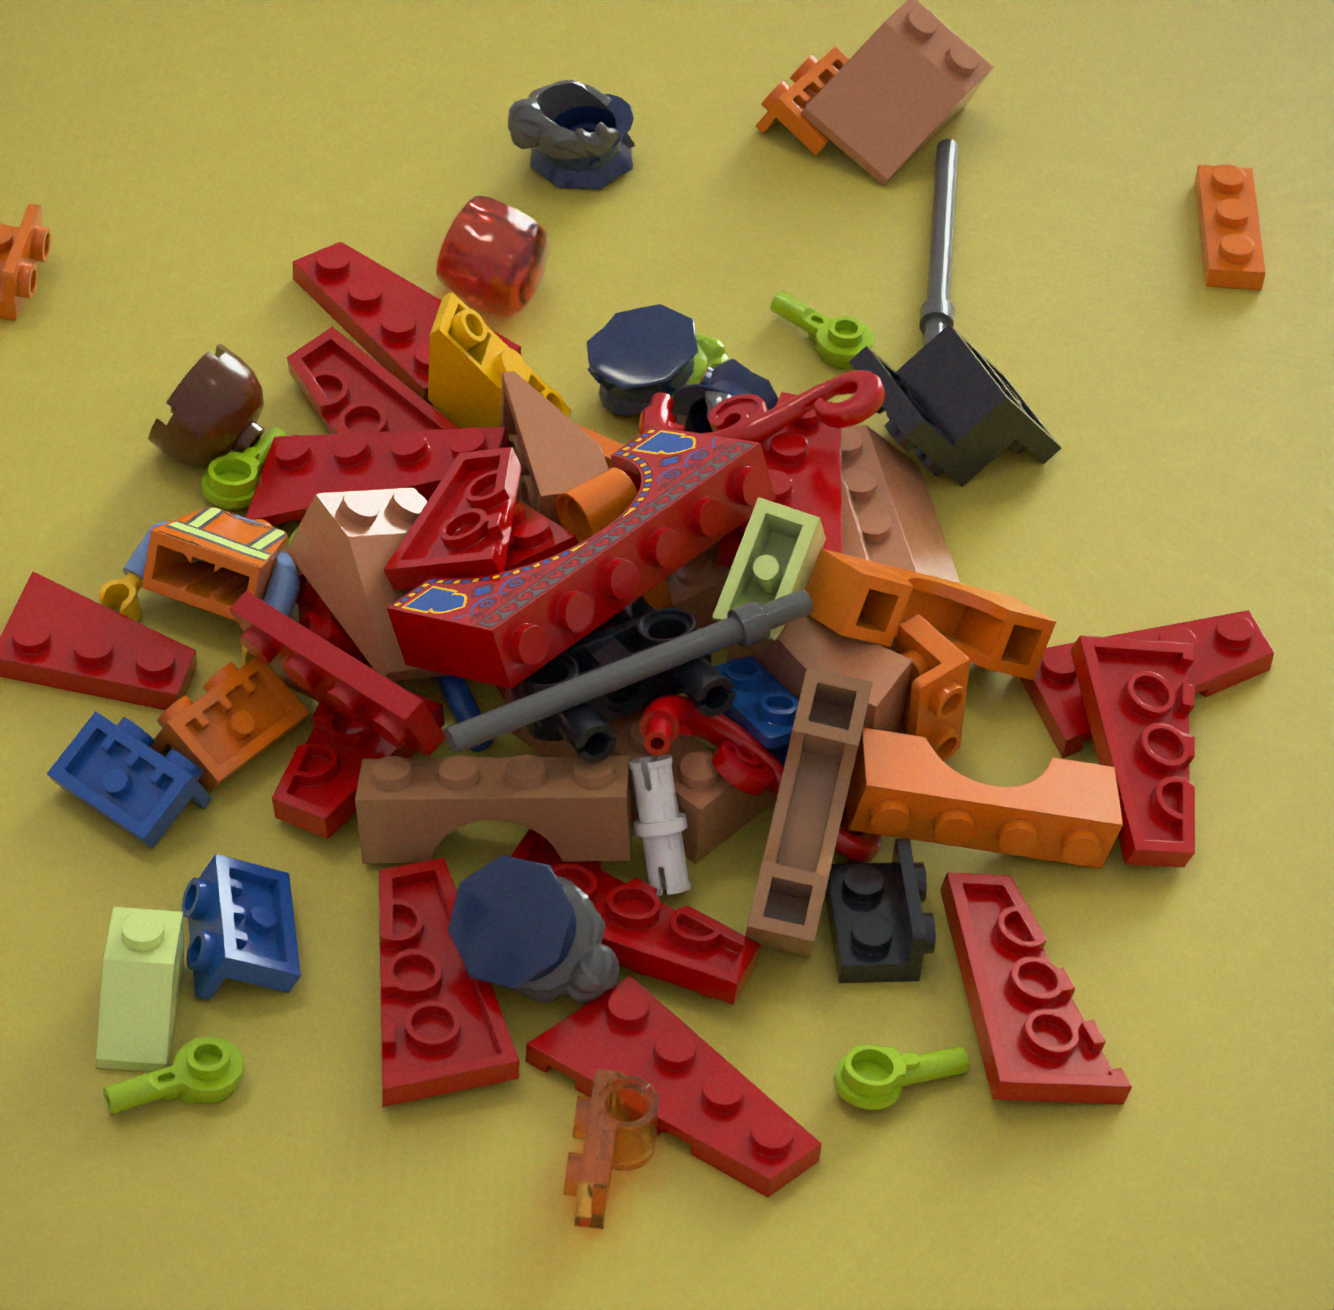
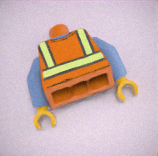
[99,507,300,666]

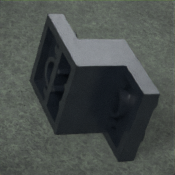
[849,324,1062,487]

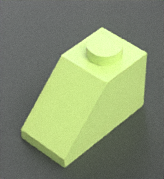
[712,497,826,641]
[96,907,185,1072]

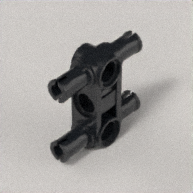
[511,595,736,764]

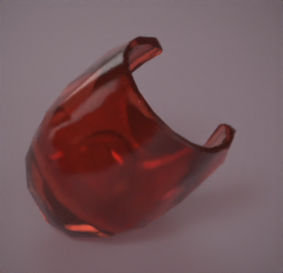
[436,196,550,317]

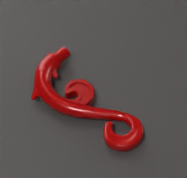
[638,370,886,443]
[639,695,882,862]

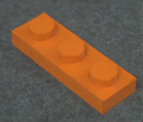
[1195,164,1266,290]

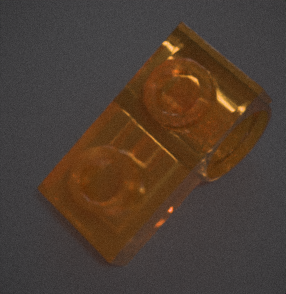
[564,1069,659,1229]

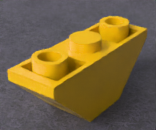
[428,291,572,428]

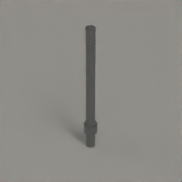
[919,139,959,346]
[444,589,813,754]

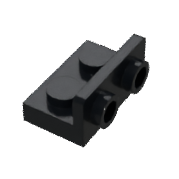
[825,838,936,983]

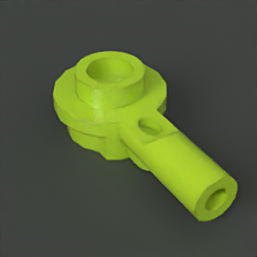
[770,291,874,369]
[201,427,287,511]
[103,1036,244,1115]
[833,1044,969,1110]

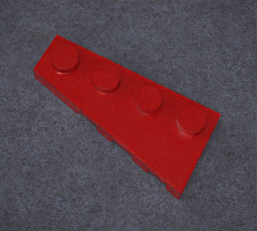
[940,872,1132,1105]

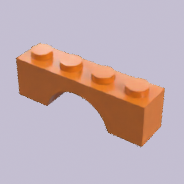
[805,548,1056,680]
[846,727,1123,869]

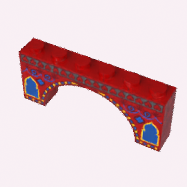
[387,426,776,689]

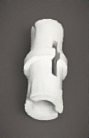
[629,755,692,896]

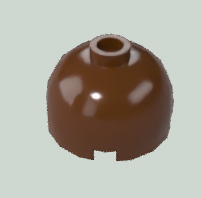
[148,344,265,468]

